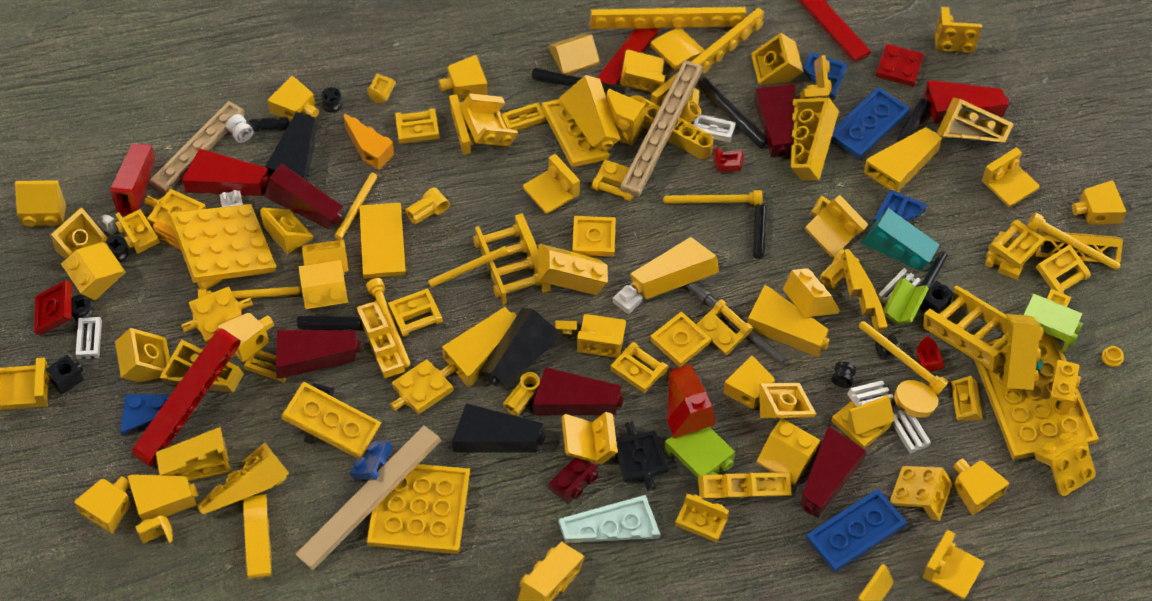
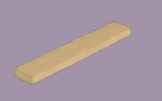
[149,101,245,194]

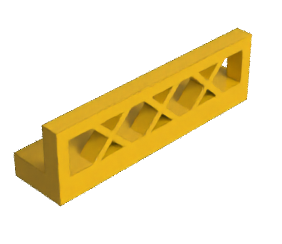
[1035,230,1123,263]

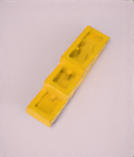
[841,249,888,334]
[356,301,405,378]
[698,473,791,499]
[244,494,272,579]

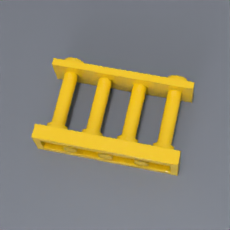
[473,213,551,305]
[923,285,1010,371]

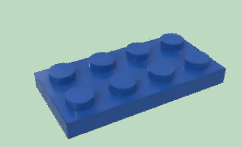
[831,87,910,160]
[806,489,907,573]

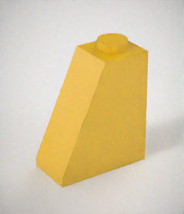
[128,475,198,521]

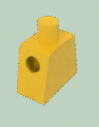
[438,55,488,99]
[267,76,319,121]
[1072,180,1127,225]
[217,313,274,362]
[723,356,775,409]
[953,458,1010,515]
[74,476,131,534]

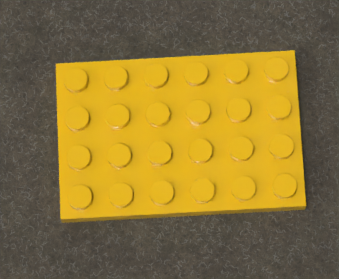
[974,332,1099,460]

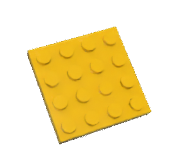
[169,204,276,283]
[367,461,470,554]

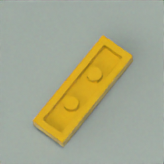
[449,94,474,155]

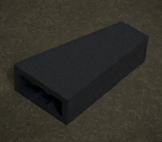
[265,112,317,181]
[480,308,563,386]
[452,403,546,453]

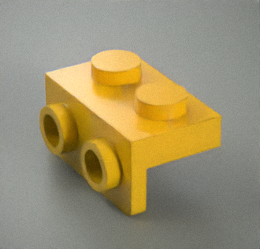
[115,209,160,254]
[1050,360,1081,415]
[675,494,729,543]

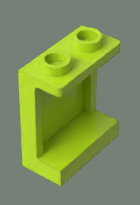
[1024,294,1083,352]
[664,427,735,485]

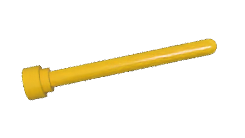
[663,190,762,207]
[1027,212,1120,270]
[366,278,410,368]
[198,286,302,299]
[859,321,949,395]

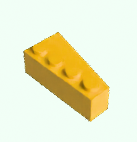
[791,98,839,181]

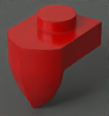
[713,146,744,172]
[917,336,944,371]

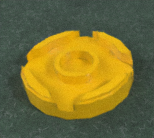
[894,380,938,418]

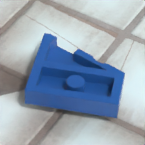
[803,52,848,99]
[873,189,927,223]
[120,394,170,436]
[349,441,393,480]

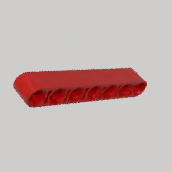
[131,328,241,467]

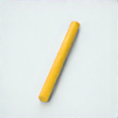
[334,173,378,240]
[428,246,508,288]

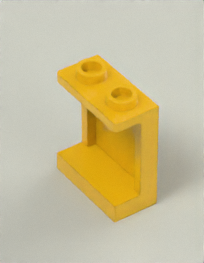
[460,93,518,146]
[0,357,49,410]

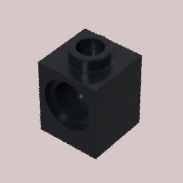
[919,281,954,314]
[45,355,84,395]

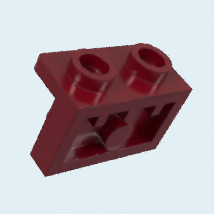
[548,457,599,504]

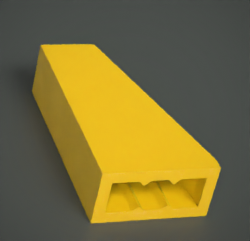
[560,75,620,150]
[863,127,942,192]
[630,237,719,299]
[747,285,830,357]
[442,307,517,388]

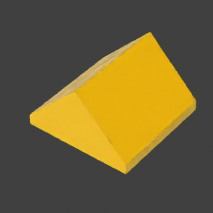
[548,34,600,74]
[50,207,108,259]
[260,207,314,255]
[759,383,816,418]

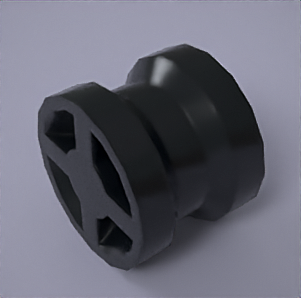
[321,87,342,113]
[105,236,129,262]
[71,295,94,321]
[875,335,900,359]
[831,361,857,388]

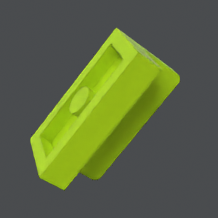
[883,278,929,325]

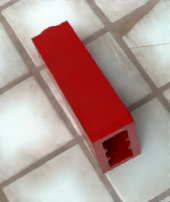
[925,80,1009,124]
[110,143,155,216]
[182,148,270,196]

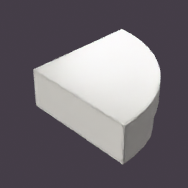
[97,215,118,235]

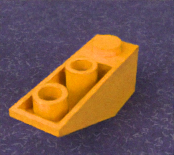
[343,114,394,170]

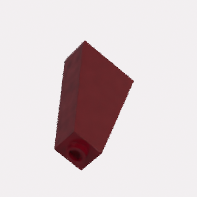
[754,83,796,158]
[264,163,343,230]
[276,330,361,379]
[533,367,625,416]
[800,426,867,518]

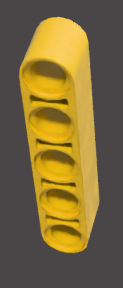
[630,95,713,159]

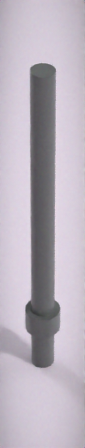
[686,282,787,365]

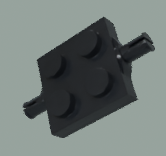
[615,421,668,491]

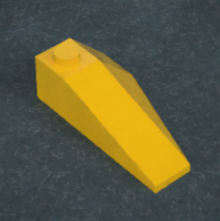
[197,443,289,515]

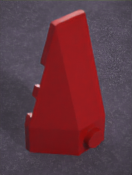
[667,364,716,438]

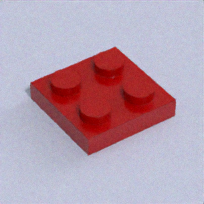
[876,43,924,87]
[34,280,72,336]

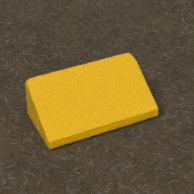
[951,376,983,421]
[848,395,894,435]
[857,564,894,601]

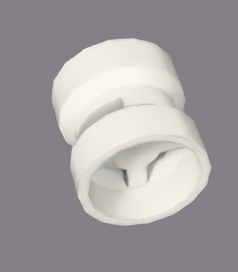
[226,114,253,143]

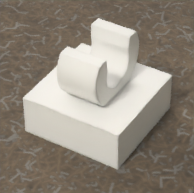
[220,190,243,207]
[613,285,643,314]

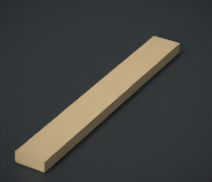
[620,60,703,197]
[295,426,441,570]

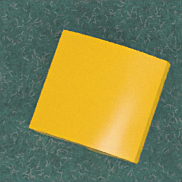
[650,28,705,71]

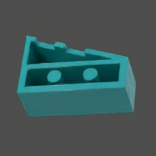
[861,208,940,271]

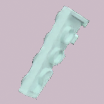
[559,495,660,543]

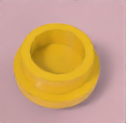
[1101,346,1124,367]

